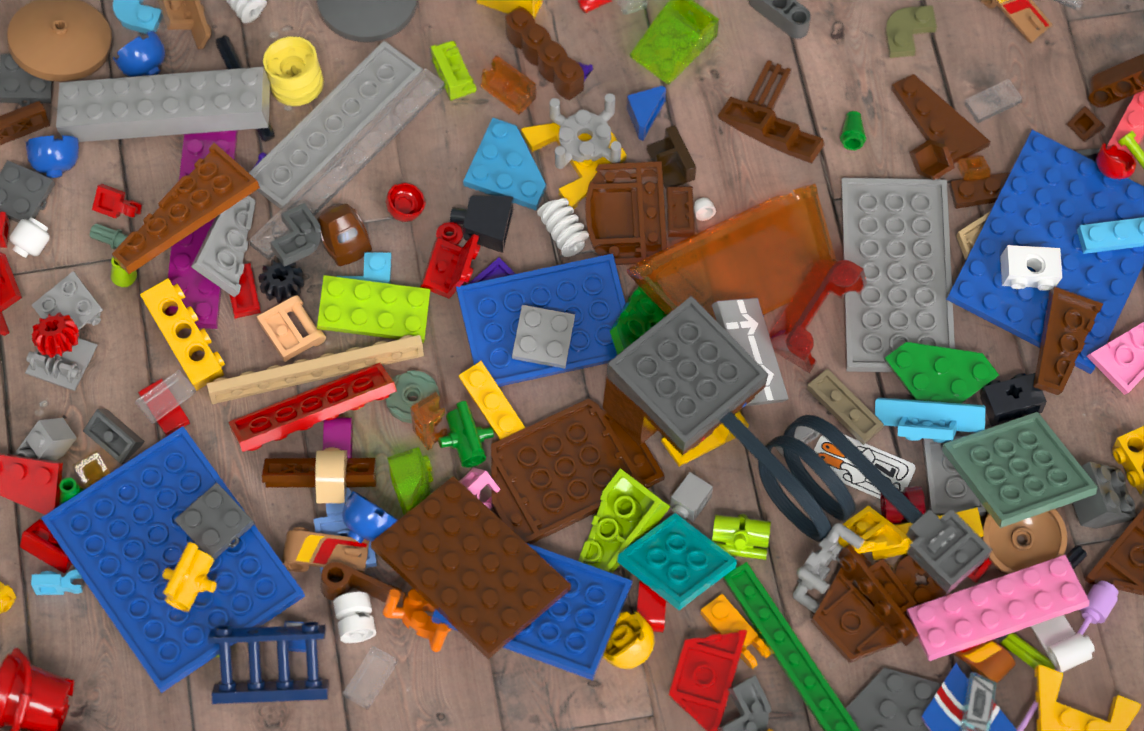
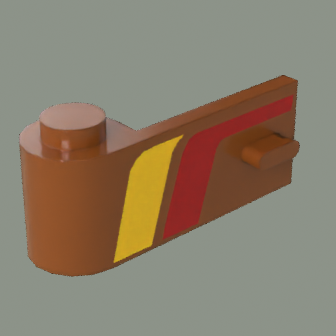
[953,640,1016,688]

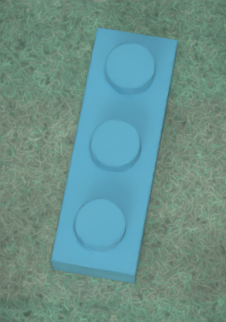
[1077,217,1144,254]

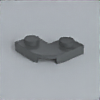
[270,203,321,266]
[718,675,771,731]

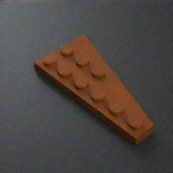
[112,143,260,274]

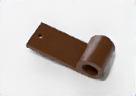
[321,562,406,607]

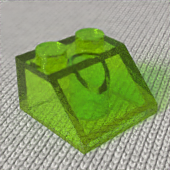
[387,447,433,515]

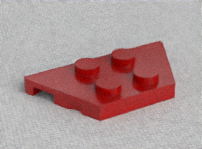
[669,630,747,731]

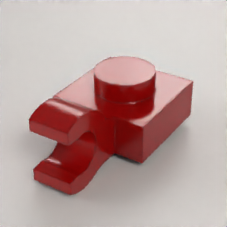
[92,184,143,219]

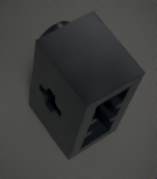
[980,373,1047,426]

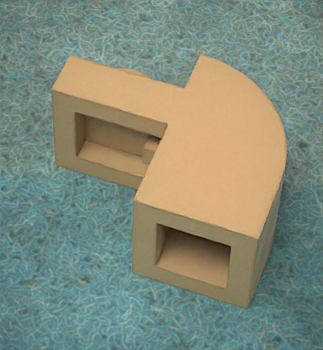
[316,447,347,503]

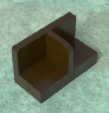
[647,125,696,188]

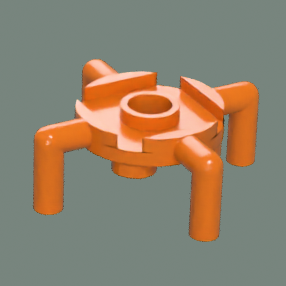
[383,589,453,652]

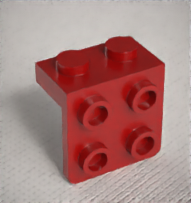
[420,234,480,299]

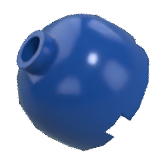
[113,31,166,77]
[26,136,79,178]
[342,491,398,544]

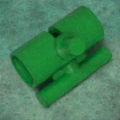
[438,401,494,468]

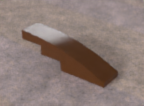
[718,97,825,164]

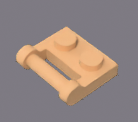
[257,296,326,362]

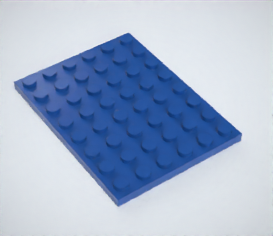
[946,130,1144,374]
[41,426,305,693]

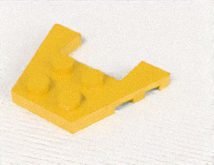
[521,123,626,209]
[1035,665,1141,731]

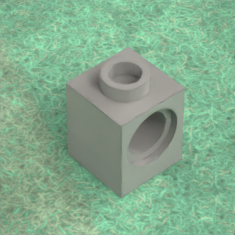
[670,472,713,522]

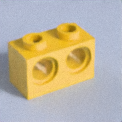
[1112,426,1144,494]

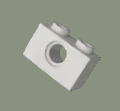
[1000,245,1062,291]

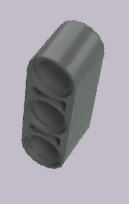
[748,0,811,39]

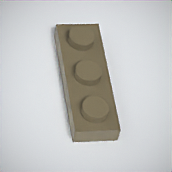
[807,368,884,445]

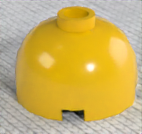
[603,611,655,669]

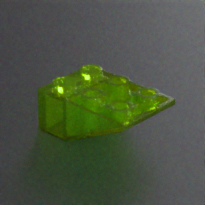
[630,0,719,85]

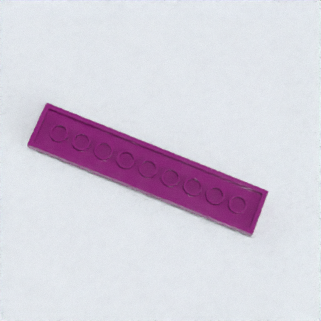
[165,130,238,329]

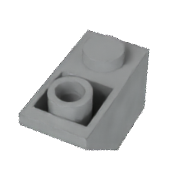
[14,418,77,461]

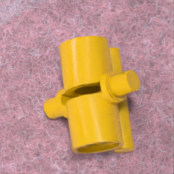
[163,542,217,612]

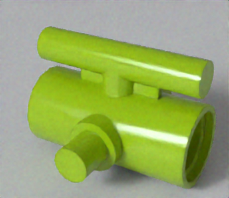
[712,514,771,560]

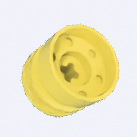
[263,37,324,106]

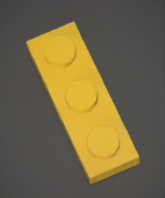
[458,361,525,440]

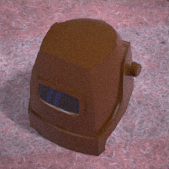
[317,203,372,267]

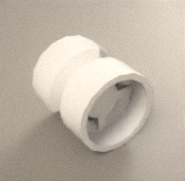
[333,592,376,643]

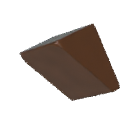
[1067,106,1106,142]

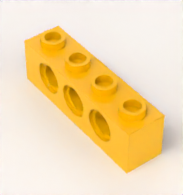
[140,278,225,391]

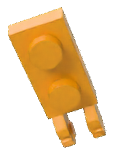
[700,594,771,669]

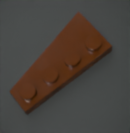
[891,74,991,163]
[1033,287,1103,395]

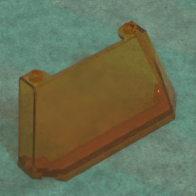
[627,183,841,320]

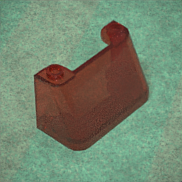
[769,259,867,373]

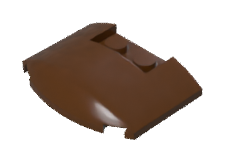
[585,161,668,265]

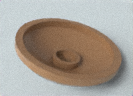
[982,509,1067,575]

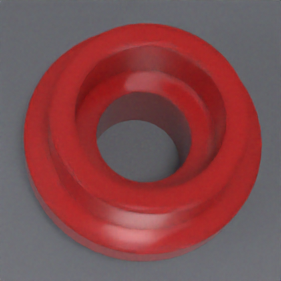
[436,222,463,245]

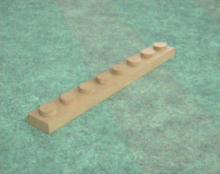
[207,335,424,404]

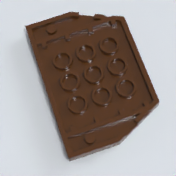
[491,398,665,544]

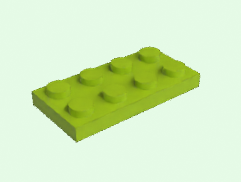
[317,275,430,343]

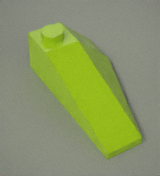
[578,468,671,573]

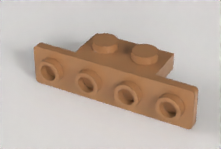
[158,0,211,49]

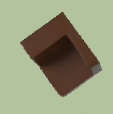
[909,139,955,180]

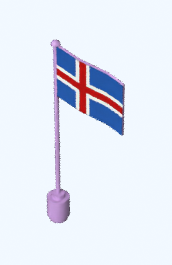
[921,581,1118,731]

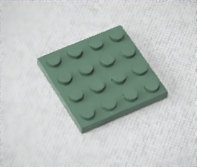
[942,412,1097,528]

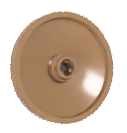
[7,0,111,82]

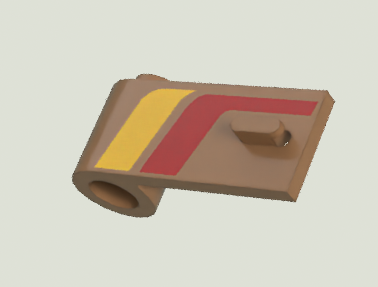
[981,0,1053,44]
[282,527,370,573]

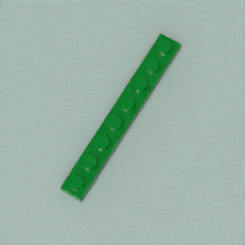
[723,562,860,731]

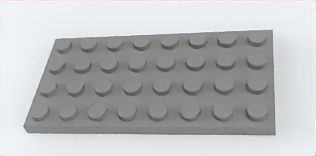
[841,178,955,372]

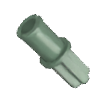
[89,224,129,250]

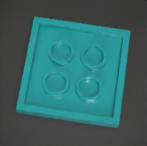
[617,513,737,610]

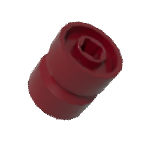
[880,486,925,524]

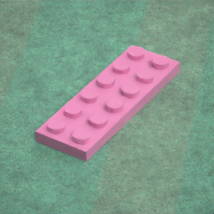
[907,555,1089,661]

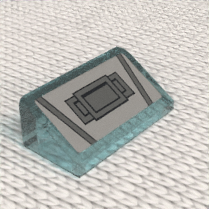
[959,672,997,731]

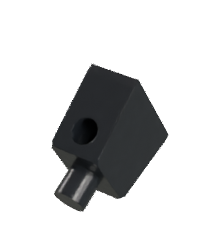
[450,195,514,253]

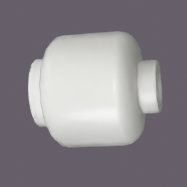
[9,217,50,258]

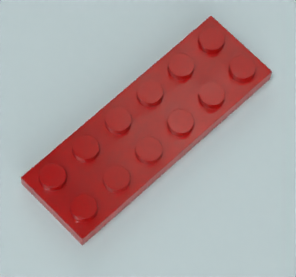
[228,363,397,452]

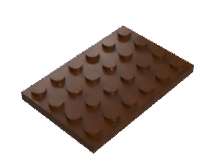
[371,476,571,660]

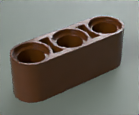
[1089,54,1144,107]

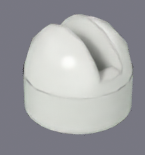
[694,197,716,221]

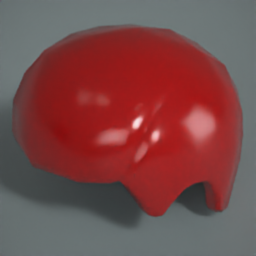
[1096,143,1136,179]
[385,183,426,222]

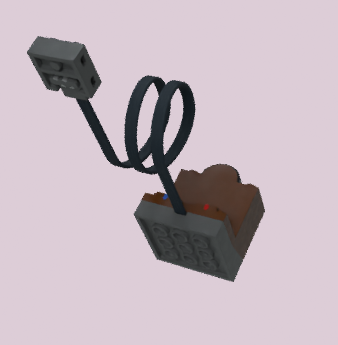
[602,296,992,594]

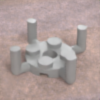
[549,93,621,169]
[793,523,865,613]

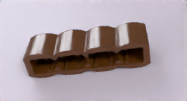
[505,7,584,100]

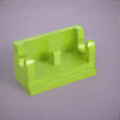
[431,41,477,101]

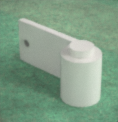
[1030,615,1095,673]

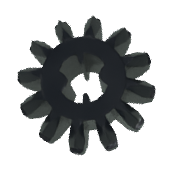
[258,259,304,304]

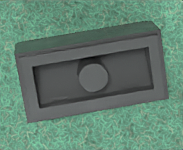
[83,409,144,464]

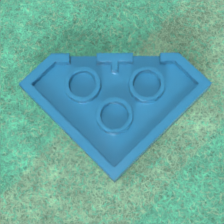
[463,118,546,211]

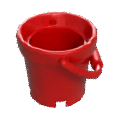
[0,647,75,731]

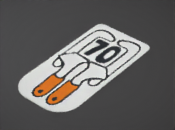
[814,435,916,499]

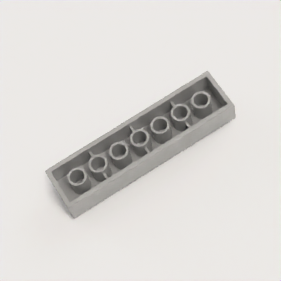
[56,67,270,142]

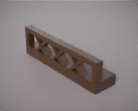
[0,100,50,145]
[262,458,377,488]

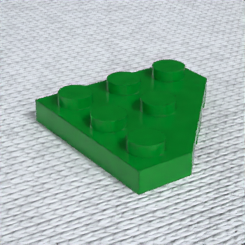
[610,283,670,355]
[884,342,999,404]

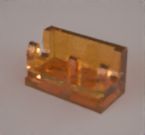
[480,55,536,115]
[410,392,447,450]

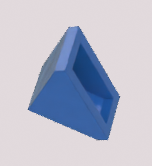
[627,86,666,141]

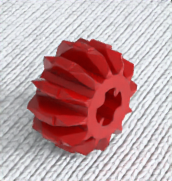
[31,312,79,358]

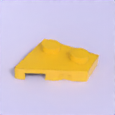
[838,506,909,553]

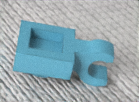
[31,570,83,595]

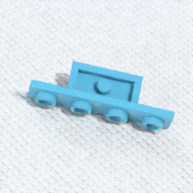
[875,398,986,443]

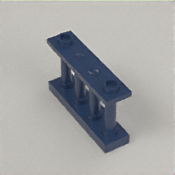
[208,621,329,704]

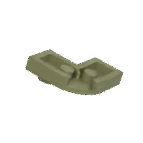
[885,5,937,58]

